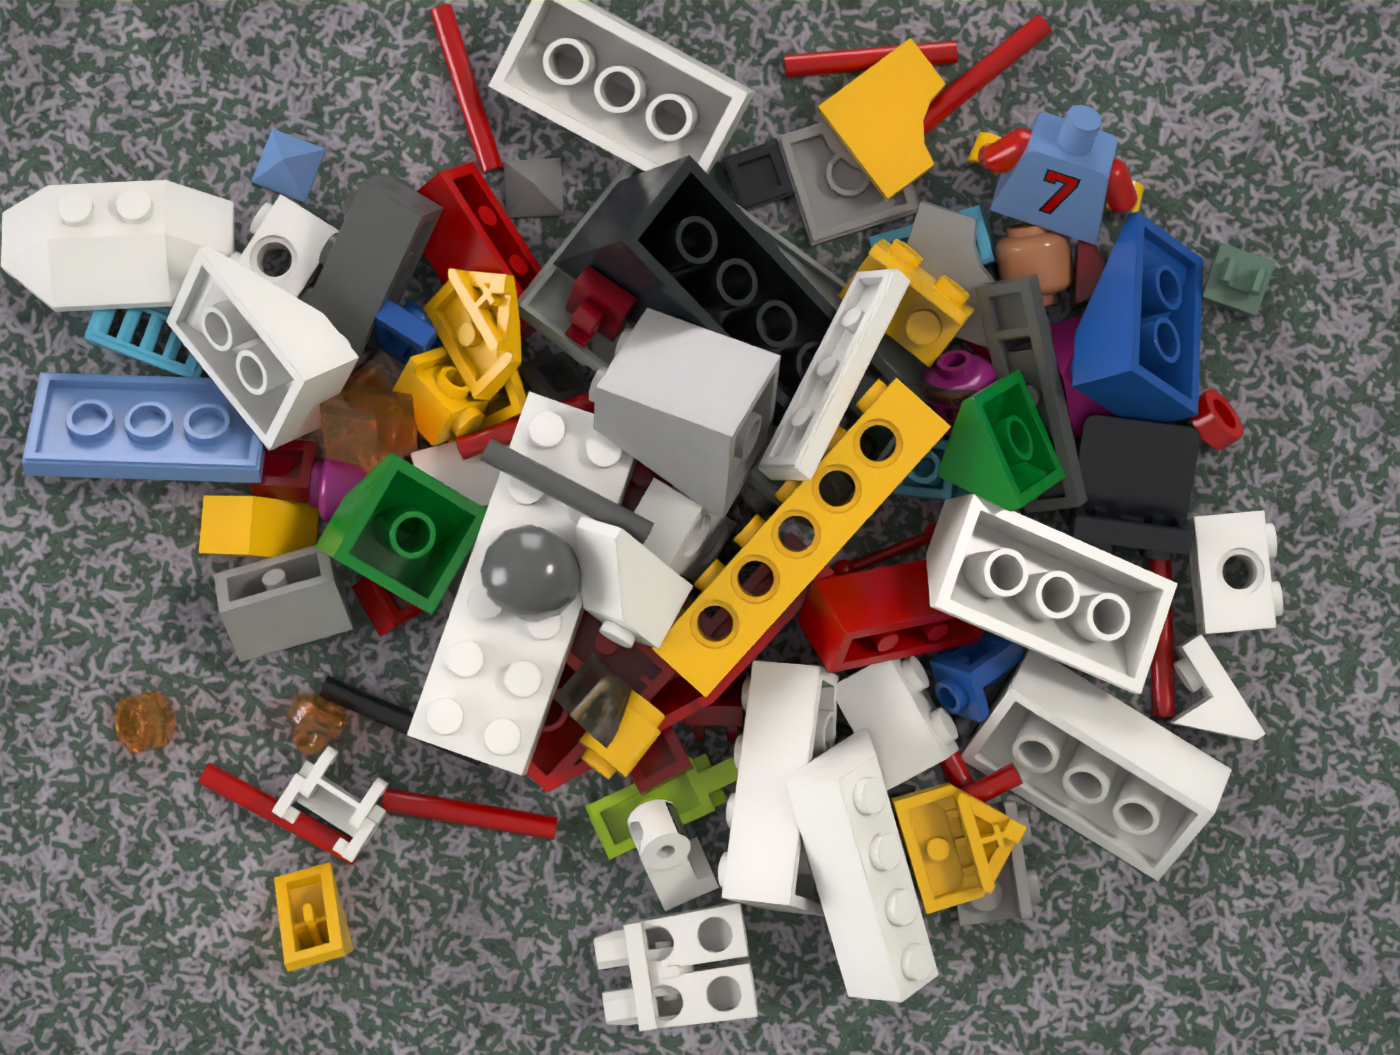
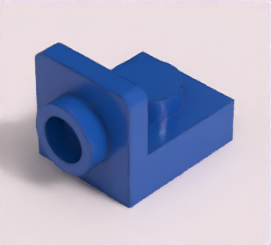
[374,299,444,365]
[929,630,1024,722]

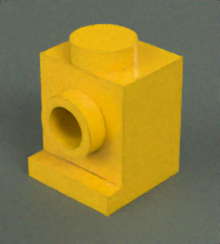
[388,346,490,446]

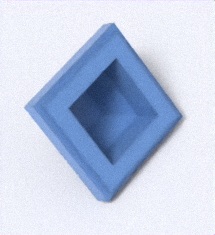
[251,129,326,203]

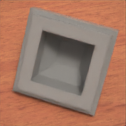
[503,158,564,219]

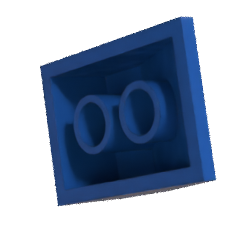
[1070,211,1203,423]

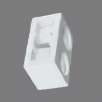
[634,478,737,581]

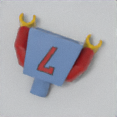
[967,105,1144,245]

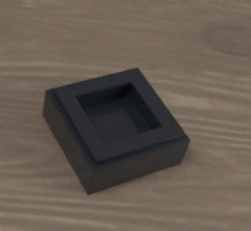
[722,140,796,212]

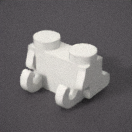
[272,746,389,863]

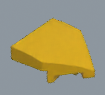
[423,268,521,400]
[891,783,1027,914]

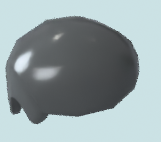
[480,525,582,622]

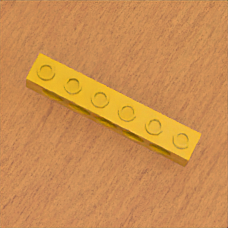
[652,378,951,697]

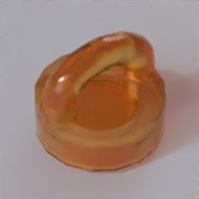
[115,692,175,754]
[287,693,349,755]

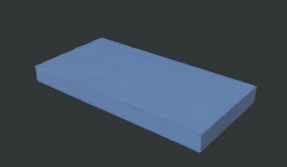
[22,372,266,483]

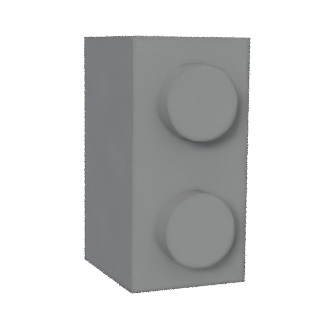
[214,545,353,662]

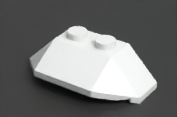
[1,180,235,312]

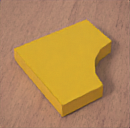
[817,38,946,202]

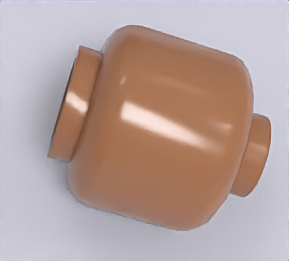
[995,222,1075,306]

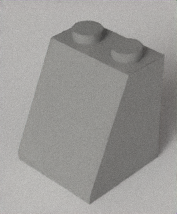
[589,308,781,518]

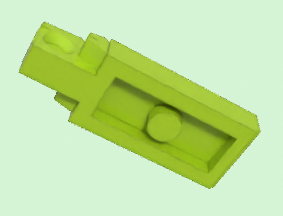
[585,753,738,860]

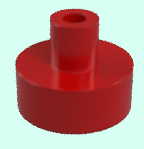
[1189,389,1243,451]

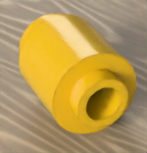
[579,688,665,780]

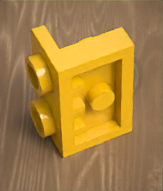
[838,238,975,367]

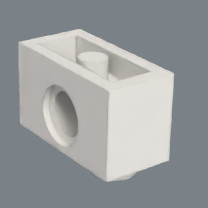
[229,194,339,299]
[1187,510,1283,635]

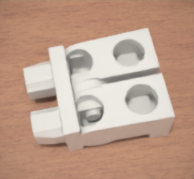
[594,901,758,1032]

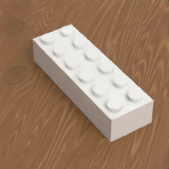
[407,392,637,776]

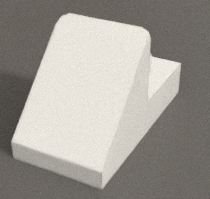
[1166,634,1265,740]

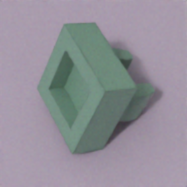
[1202,242,1276,318]

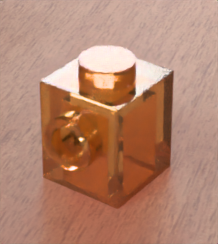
[319,384,418,472]

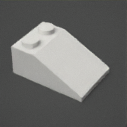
[166,245,359,451]

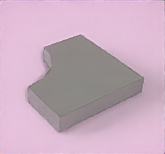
[776,121,919,248]
[907,201,995,348]

